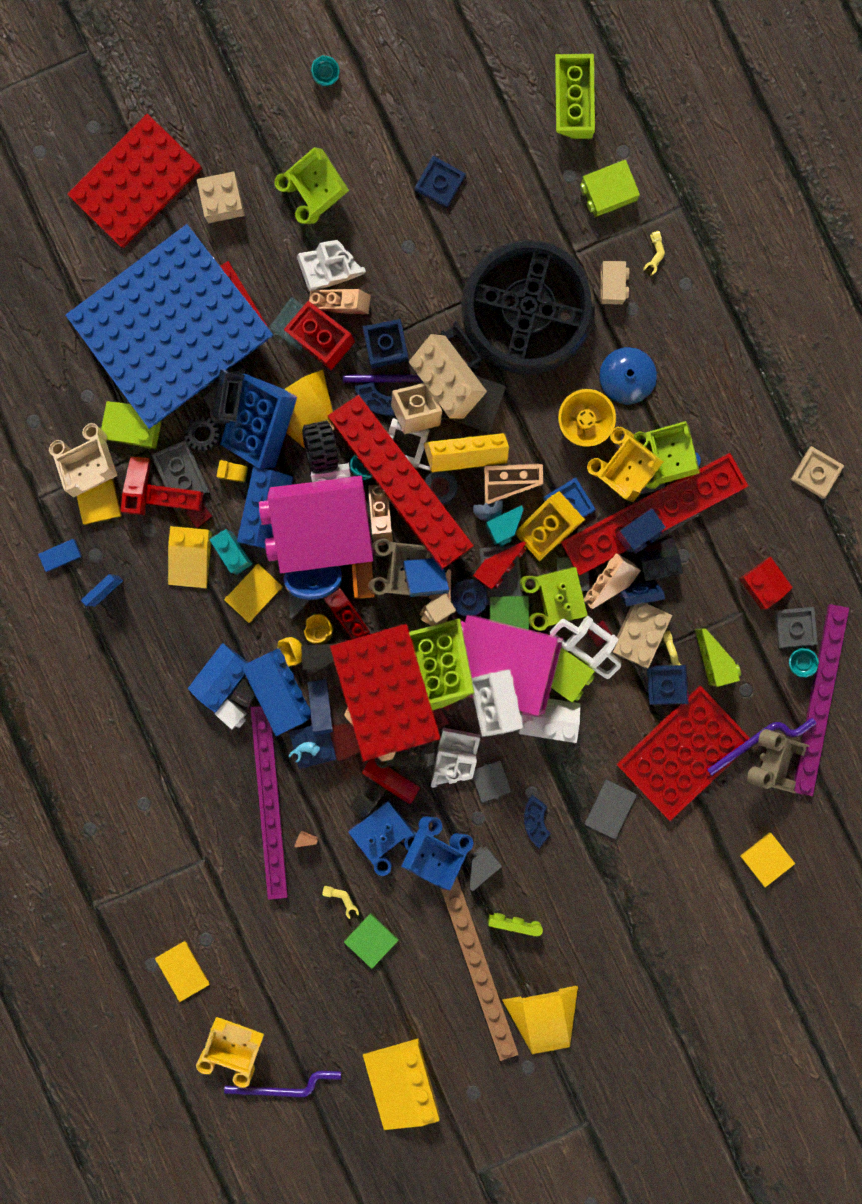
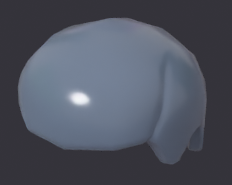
[473,501,503,521]

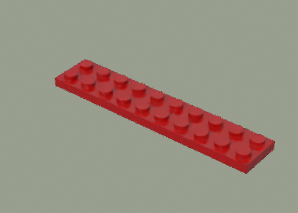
[328,395,474,569]
[561,453,748,576]

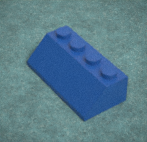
[237,466,293,549]
[241,648,311,736]

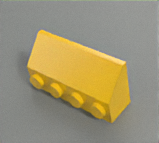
[424,433,509,472]

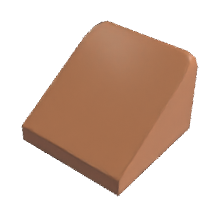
[294,831,319,847]

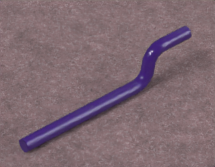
[343,375,424,383]
[707,718,817,776]
[224,1071,341,1097]

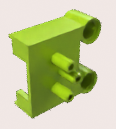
[275,147,349,224]
[634,421,700,489]
[519,567,588,631]

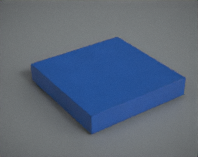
[543,478,596,518]
[403,558,449,597]
[81,574,123,606]

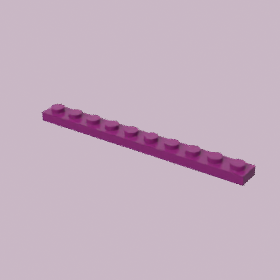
[794,604,849,796]
[251,706,288,899]

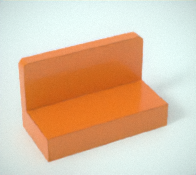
[352,561,375,599]

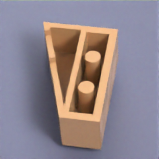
[484,464,543,504]

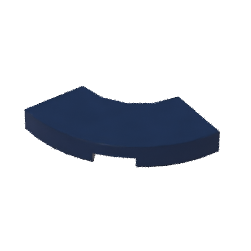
[355,382,396,417]
[524,795,551,848]

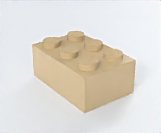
[612,603,672,668]

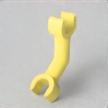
[643,231,665,276]
[662,631,681,665]
[322,886,359,919]

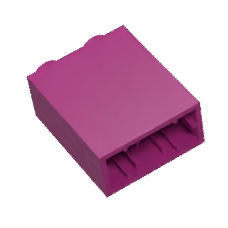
[259,476,373,573]
[461,615,564,716]

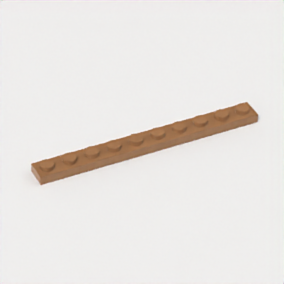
[441,877,518,1061]

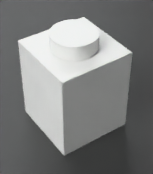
[215,699,247,729]

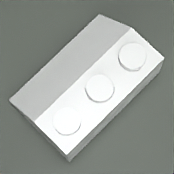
[472,669,523,737]
[518,699,580,743]

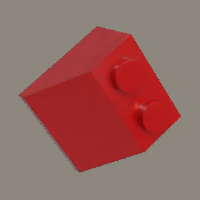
[739,556,793,610]

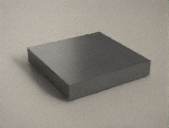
[775,607,818,648]

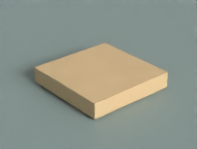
[791,446,844,499]

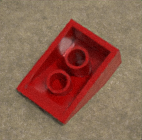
[284,301,355,370]

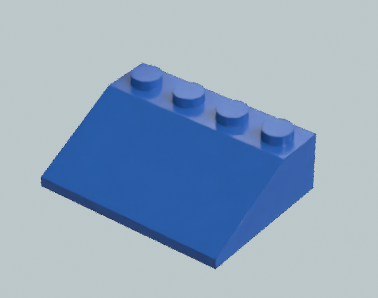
[220,373,297,469]

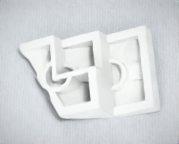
[297,240,366,291]
[431,728,480,788]

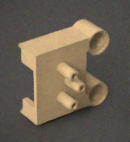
[49,423,117,497]

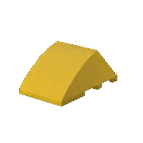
[285,370,336,448]
[502,986,578,1054]

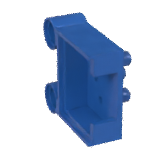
[348,799,417,876]
[401,816,473,891]

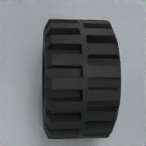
[302,420,339,473]

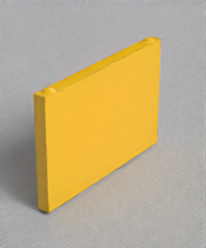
[224,564,283,623]
[155,941,210,1002]

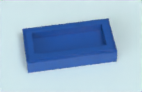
[38,539,82,572]

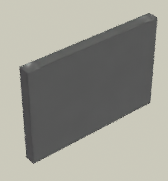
[584,779,637,839]

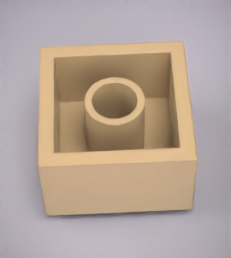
[197,171,245,223]
[391,383,442,434]

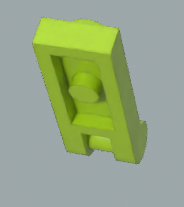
[488,913,543,936]

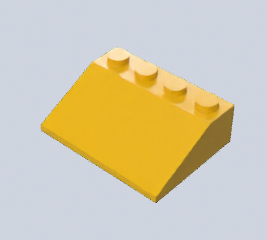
[363,1039,440,1130]

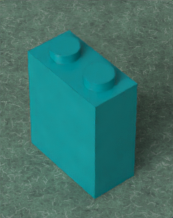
[209,529,253,574]

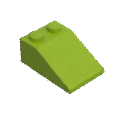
[101,401,162,449]
[695,629,741,687]

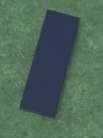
[308,679,333,735]

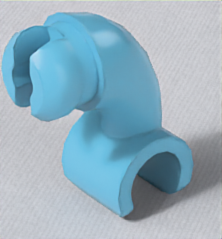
[289,742,320,762]

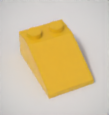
[515,491,585,561]
[168,526,212,588]

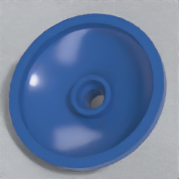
[599,347,657,405]
[284,566,342,600]

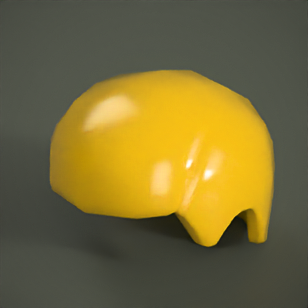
[304,614,333,645]
[277,637,304,667]

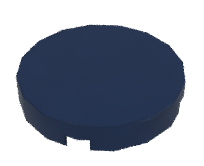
[451,579,489,617]

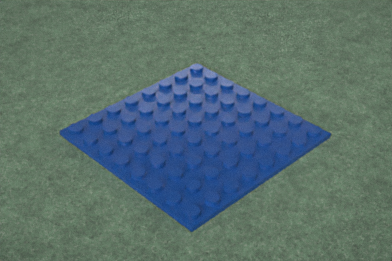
[66,224,274,429]

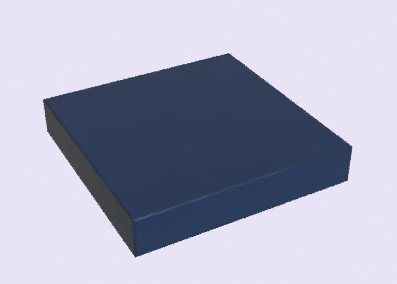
[414,156,466,209]
[619,580,665,606]
[647,665,689,705]

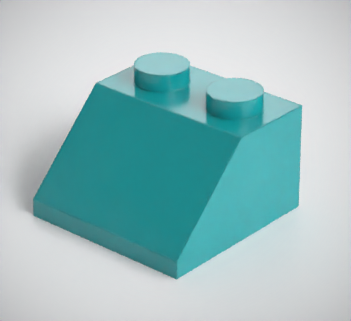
[485,506,523,547]

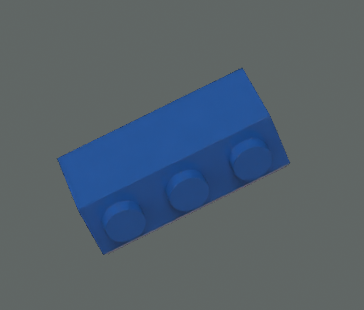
[188,643,249,713]

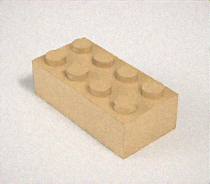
[409,334,487,419]

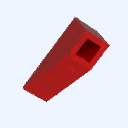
[121,457,150,515]
[473,541,527,590]
[324,586,370,640]

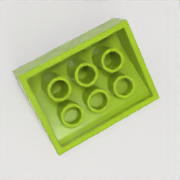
[409,619,475,710]

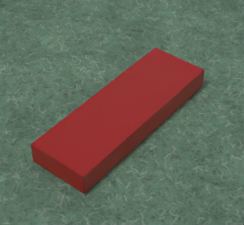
[145,485,203,511]
[362,758,420,804]

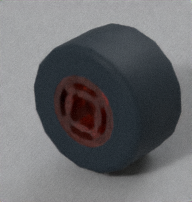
[425,471,457,505]

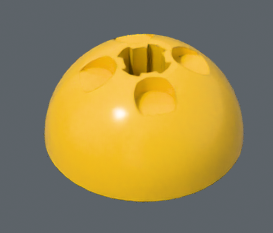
[558,389,616,447]

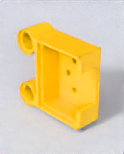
[587,427,664,502]
[196,1017,264,1088]

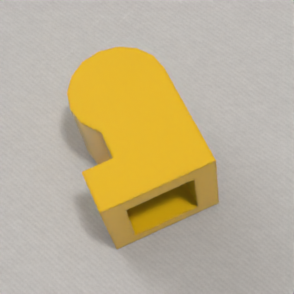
[217,460,248,482]

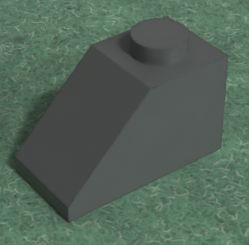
[469,846,502,891]

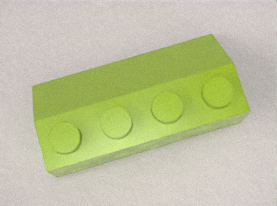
[555,54,595,139]

